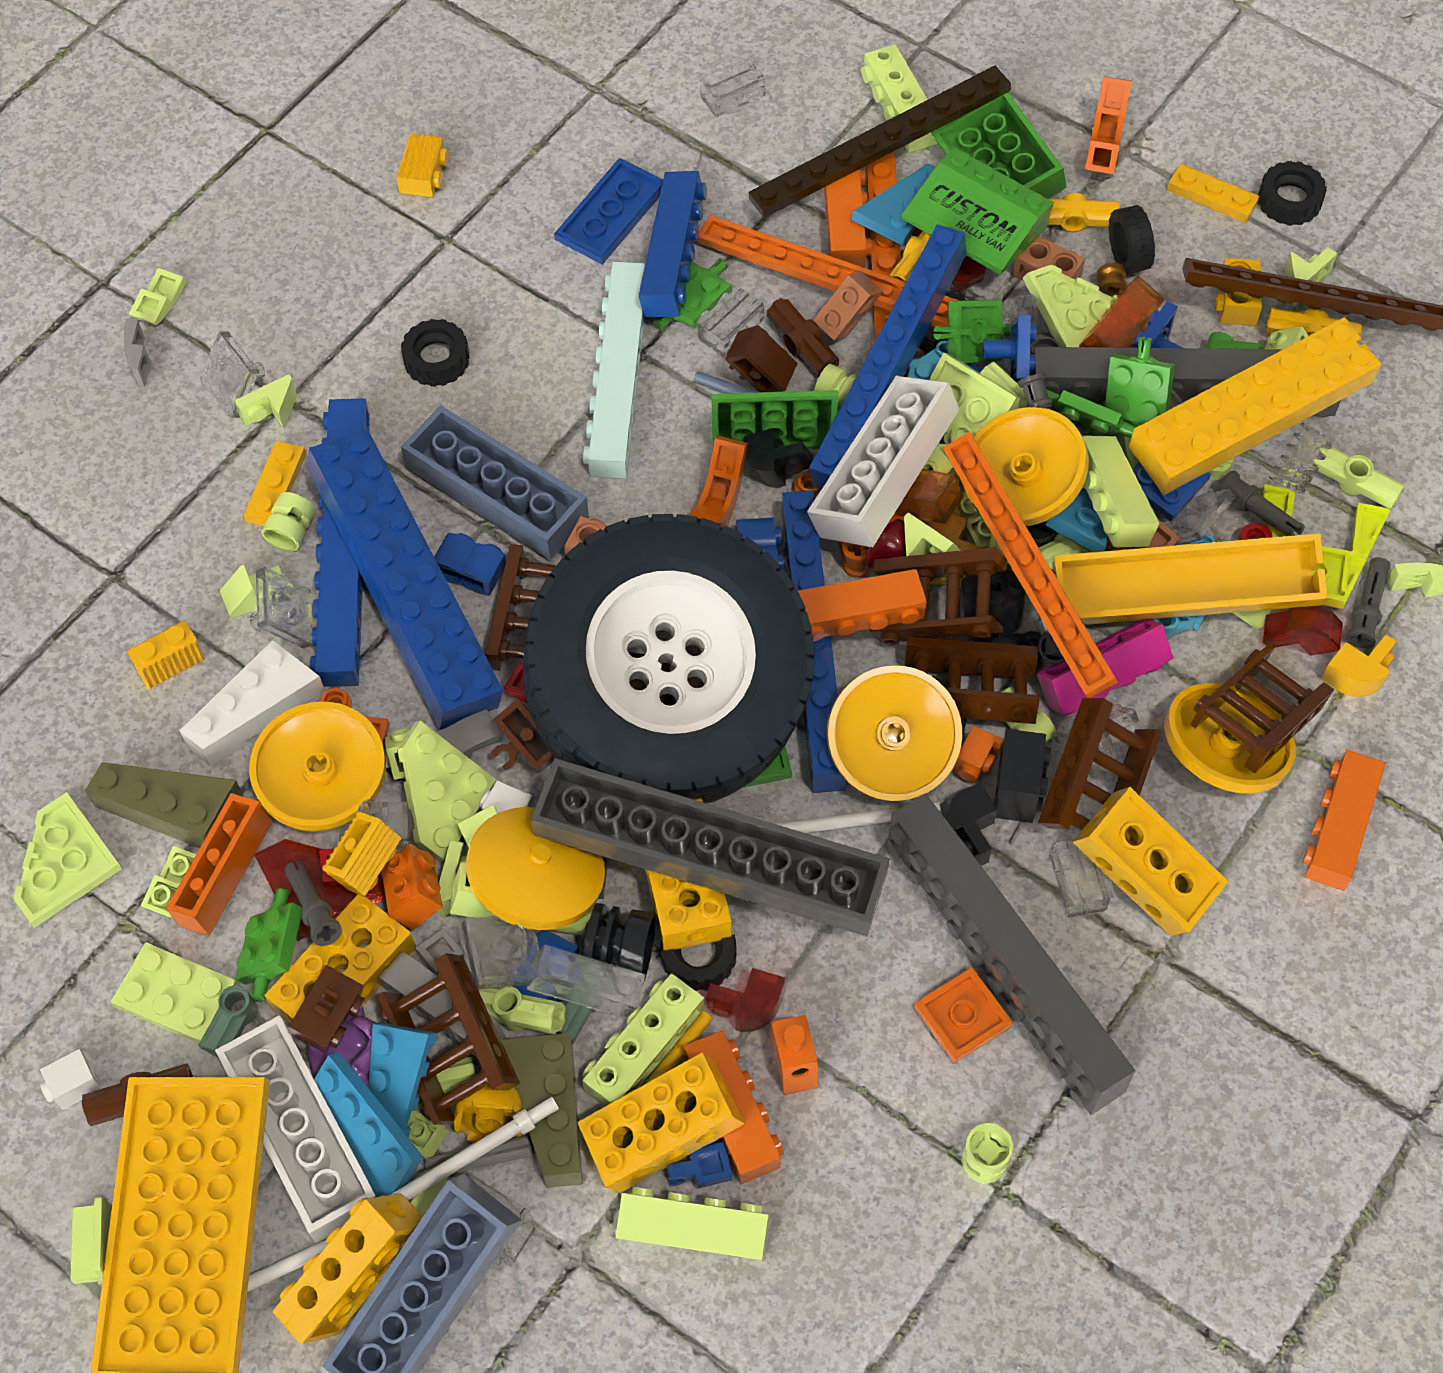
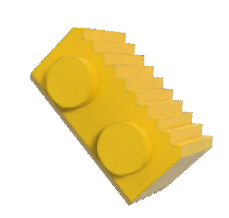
[396,133,449,197]
[126,620,205,690]
[322,812,402,897]

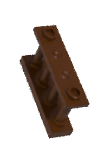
[484,544,556,671]
[869,547,1007,645]
[904,636,1040,724]
[1190,643,1334,774]
[1038,698,1162,830]
[377,953,520,1125]

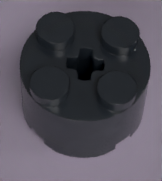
[960,568,1026,637]

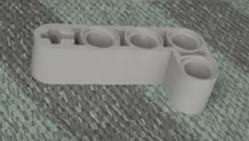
[378,952,507,1068]

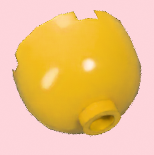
[454,1086,522,1144]

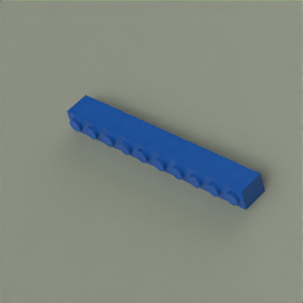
[809,224,966,490]
[310,398,370,687]
[782,490,846,793]

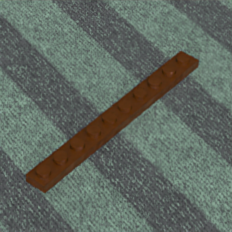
[1182,258,1443,331]

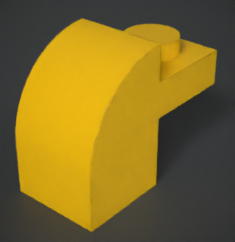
[1321,634,1397,697]

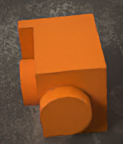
[954,725,1003,783]

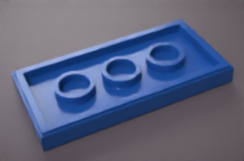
[554,157,663,265]

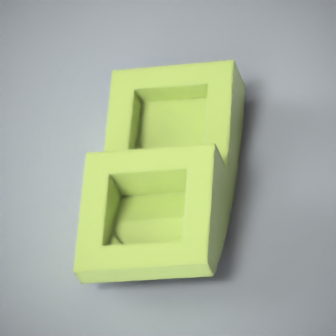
[129,268,187,326]
[1387,563,1443,597]

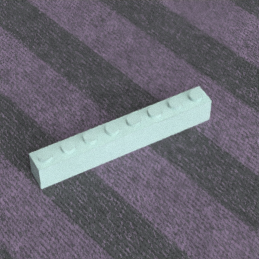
[583,262,645,479]

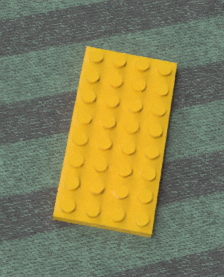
[90,1077,270,1373]

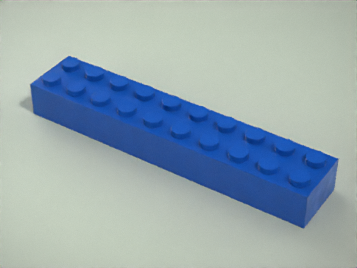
[307,429,503,730]

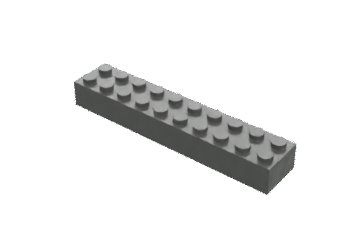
[1030,347,1341,418]
[531,758,890,937]
[887,793,1136,1115]

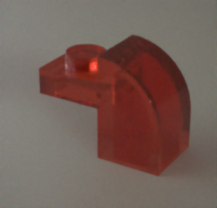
[1263,605,1343,656]
[706,968,786,1032]

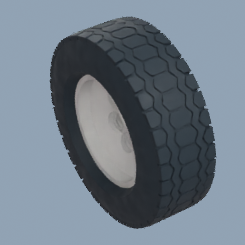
[523,514,814,804]

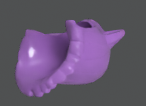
[307,1007,376,1087]

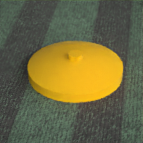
[962,407,1089,526]
[826,666,962,801]
[1164,683,1296,794]
[249,702,386,831]
[466,807,605,930]

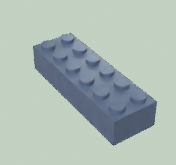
[401,405,589,560]
[322,1174,522,1373]

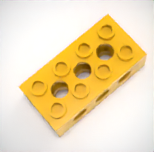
[1072,787,1229,936]
[645,798,732,950]
[264,894,416,1024]
[577,1052,745,1193]
[272,1193,423,1345]

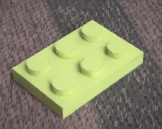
[111,942,238,1043]

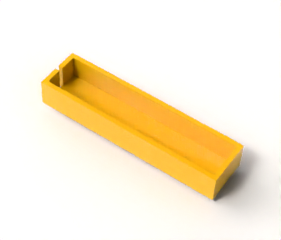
[1128,317,1382,496]
[1052,533,1328,625]

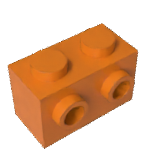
[381,843,443,930]

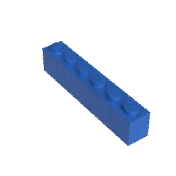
[639,171,707,317]

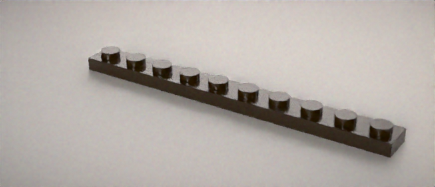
[748,65,1011,218]

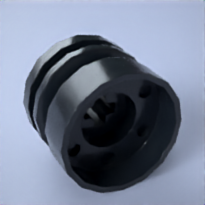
[582,903,656,985]

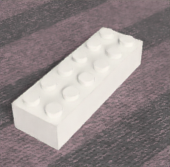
[807,376,960,547]
[215,1015,376,1244]

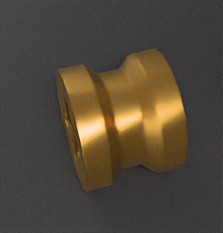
[1096,263,1128,298]

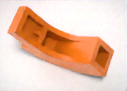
[1085,76,1132,174]
[690,436,748,528]

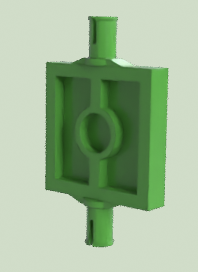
[653,258,732,331]
[933,300,1011,363]
[1105,337,1175,427]
[1046,389,1136,438]
[235,888,302,1002]

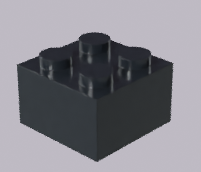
[994,729,1051,823]

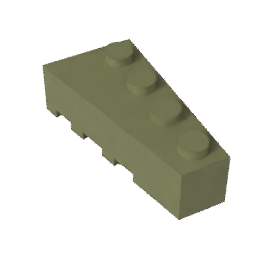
[85,762,244,848]
[501,1033,583,1188]

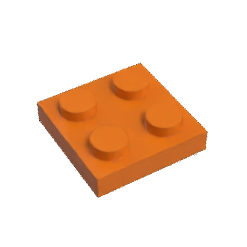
[914,967,1013,1064]

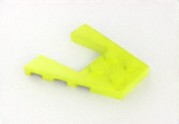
[1262,484,1390,609]

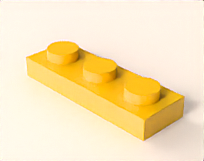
[1167,163,1260,223]
[243,441,307,527]

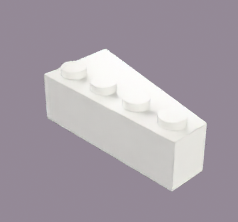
[179,640,325,767]

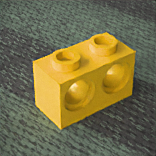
[1215,258,1262,326]

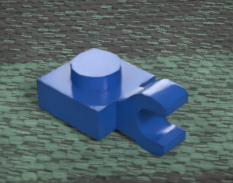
[666,1142,733,1189]

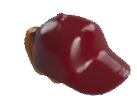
[864,513,906,570]

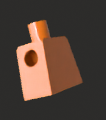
[769,1015,818,1095]

